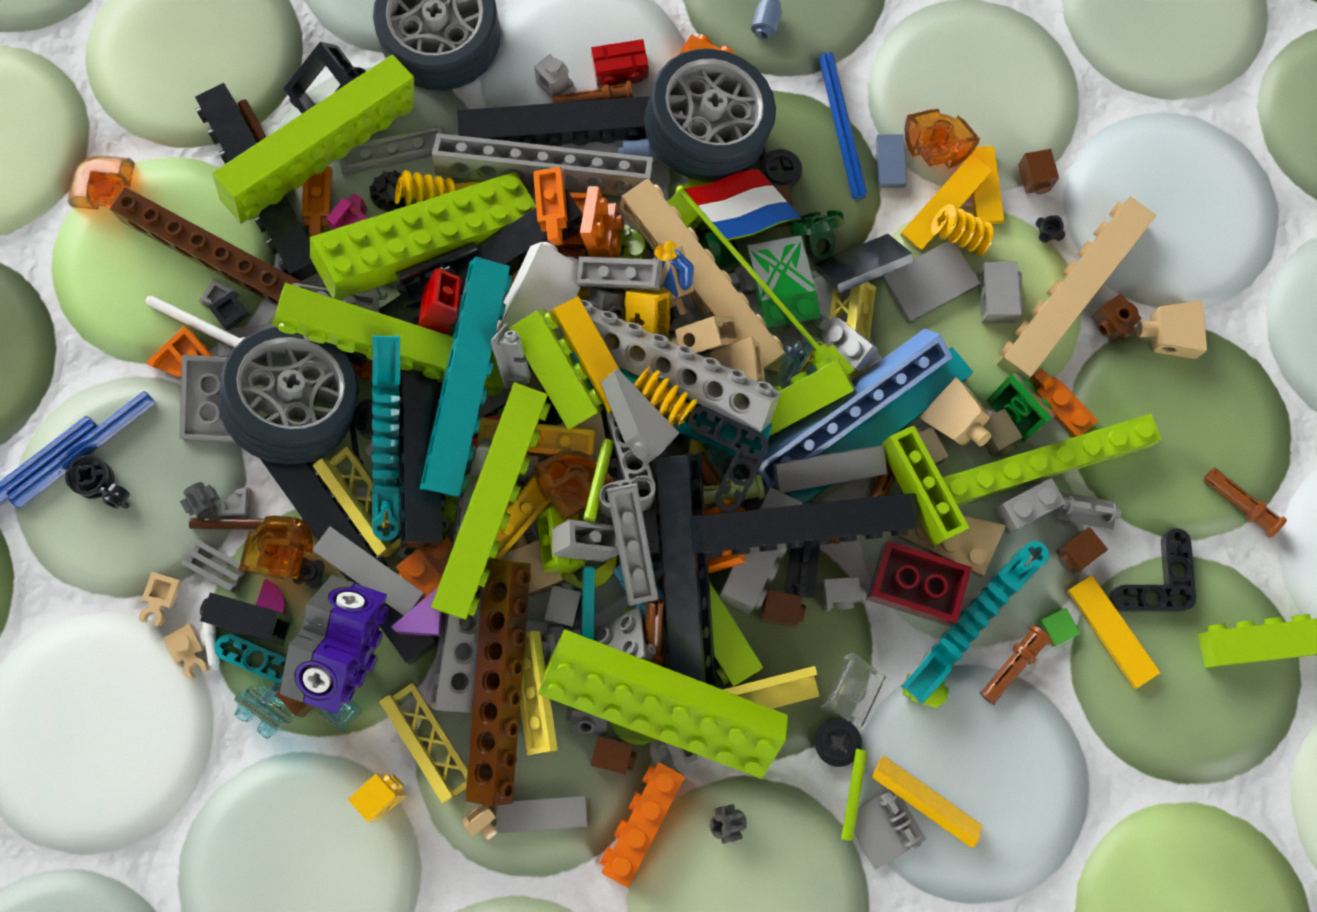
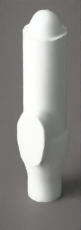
[200,622,220,671]

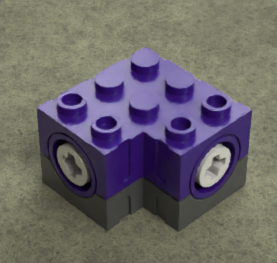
[280,575,388,714]

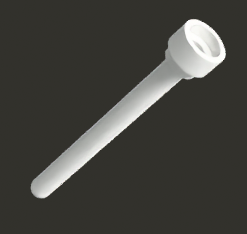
[146,296,245,347]

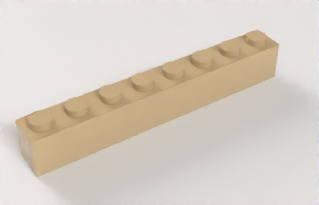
[619,178,785,371]
[997,196,1157,379]

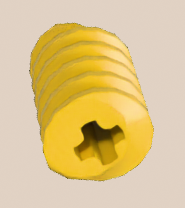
[395,170,456,206]
[931,204,994,256]
[634,367,697,427]

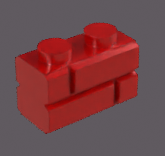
[591,39,649,86]
[418,268,462,334]

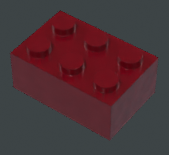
[866,540,972,626]

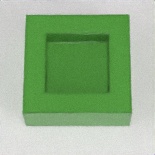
[1038,608,1080,647]

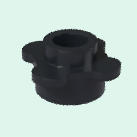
[1035,215,1065,243]
[99,483,130,509]
[292,557,325,588]

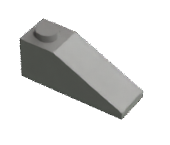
[601,368,679,465]

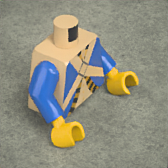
[628,240,694,319]

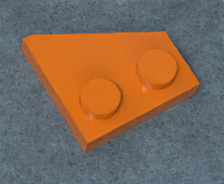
[146,326,214,377]

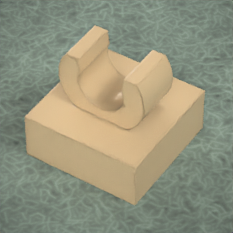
[462,804,497,840]

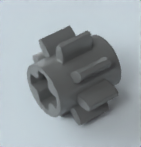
[180,482,220,518]
[709,804,747,844]

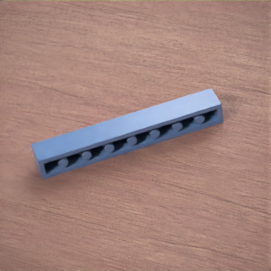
[757,329,953,489]

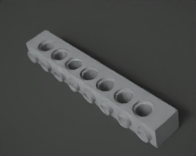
[432,133,653,196]
[558,300,781,433]
[430,472,494,713]

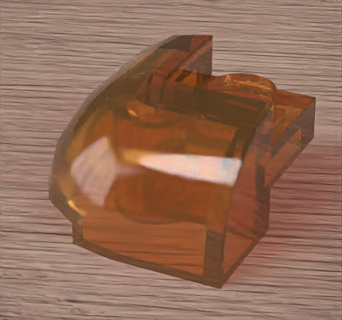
[904,109,980,169]
[67,155,135,210]
[535,448,614,521]
[239,515,313,579]

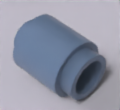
[751,0,782,40]
[618,139,657,164]

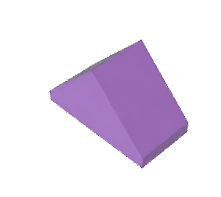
[391,588,443,637]

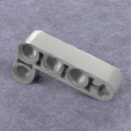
[600,411,655,518]

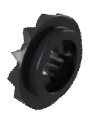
[759,149,802,188]
[369,169,406,212]
[815,719,862,767]

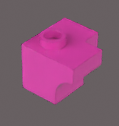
[326,193,368,230]

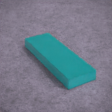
[582,565,595,640]

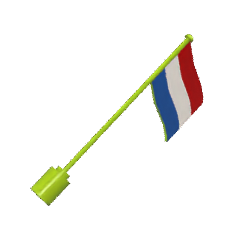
[676,169,855,376]

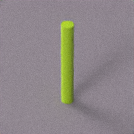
[583,439,614,523]
[841,749,868,841]

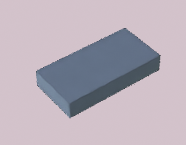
[876,134,907,188]

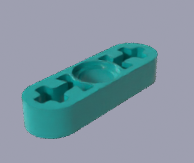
[215,634,286,684]

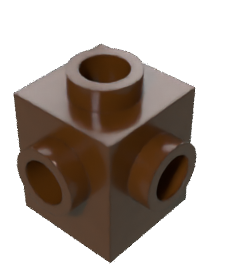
[1091,293,1142,342]

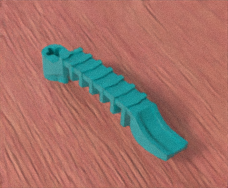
[372,335,400,541]
[901,541,1049,704]

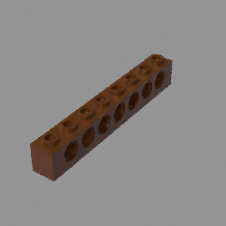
[110,187,307,306]
[465,560,531,806]

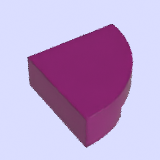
[256,579,287,614]

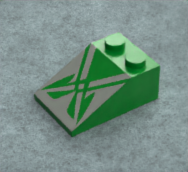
[747,236,821,328]
[986,373,1055,442]

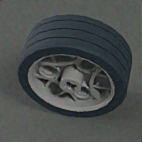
[373,0,501,90]
[644,49,776,182]
[219,327,359,464]

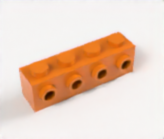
[599,762,685,888]

